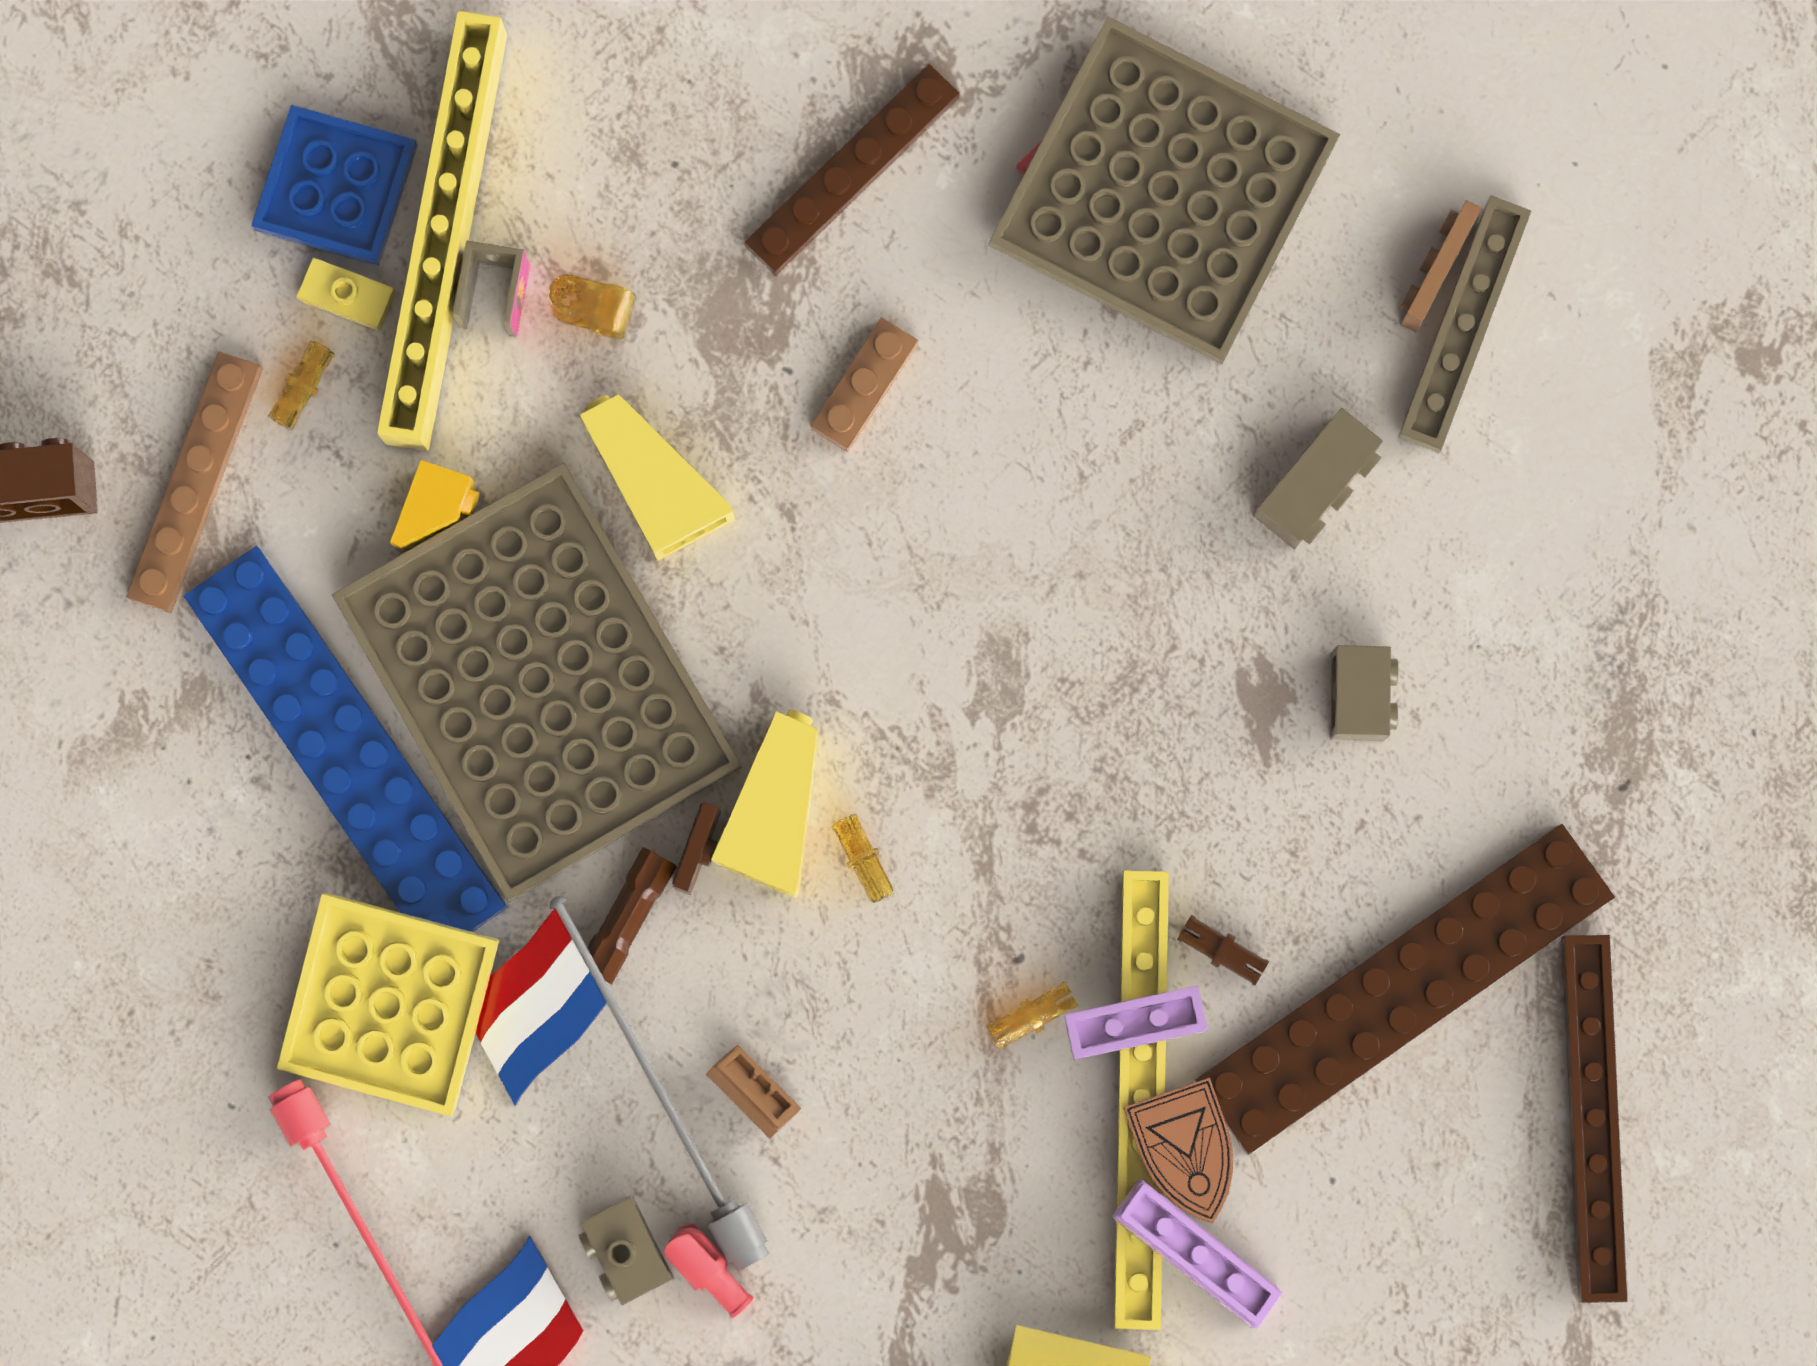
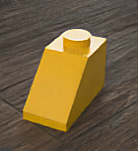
[390,460,479,553]

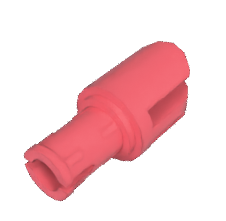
[664,1223,754,1318]

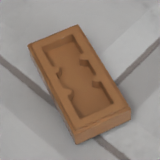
[706,1044,801,1139]

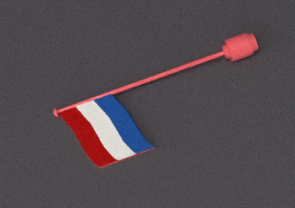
[268,1079,584,1366]

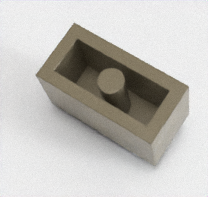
[1331,645,1399,741]

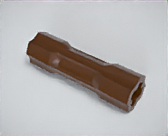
[587,847,677,985]

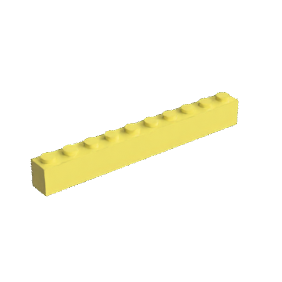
[377,11,507,452]

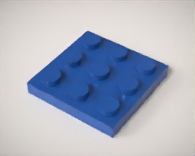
[251,105,418,266]

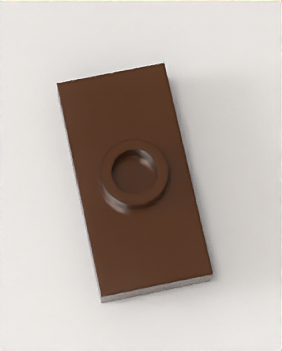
[672,802,721,895]

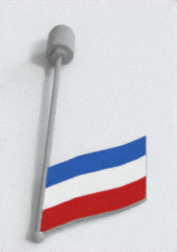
[475,896,769,1271]

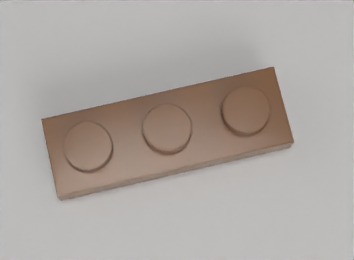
[1400,200,1482,332]
[811,317,918,452]

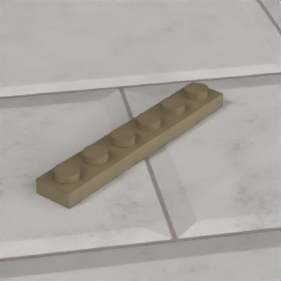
[1398,195,1532,453]

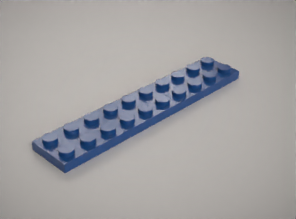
[183,546,508,932]

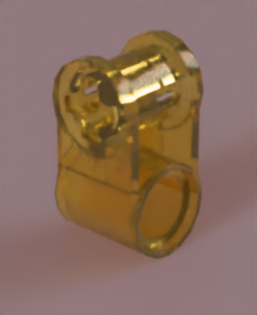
[549,274,637,339]

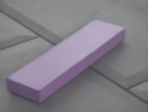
[1112,1180,1283,1329]

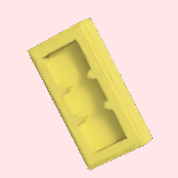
[296,257,396,331]

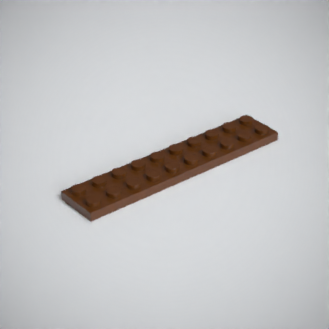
[1195,824,1615,1155]

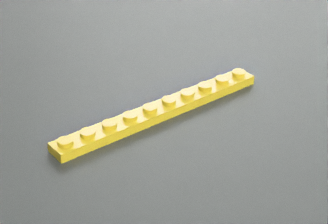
[1114,871,1169,1330]

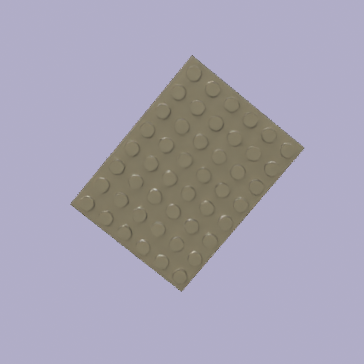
[331,463,742,903]

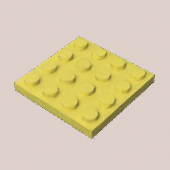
[277,892,500,1116]

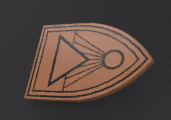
[1123,1078,1233,1224]

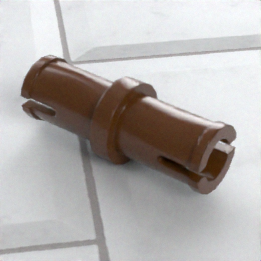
[1177,915,1270,986]

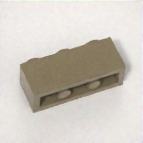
[1253,408,1383,550]

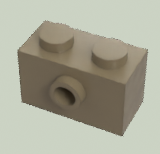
[578,1197,674,1305]

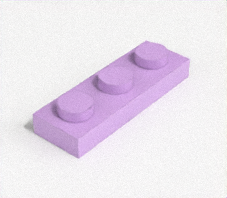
[1064,985,1208,1060]

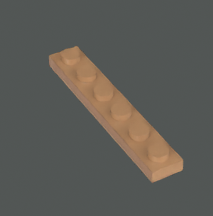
[126,351,263,614]

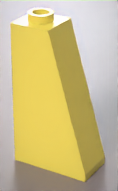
[580,394,735,561]
[711,709,819,899]

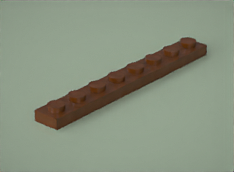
[1561,935,1628,1303]

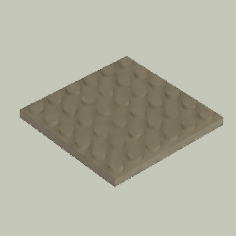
[988,17,1340,365]

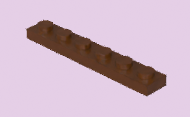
[744,64,960,276]

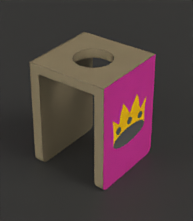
[453,240,531,337]

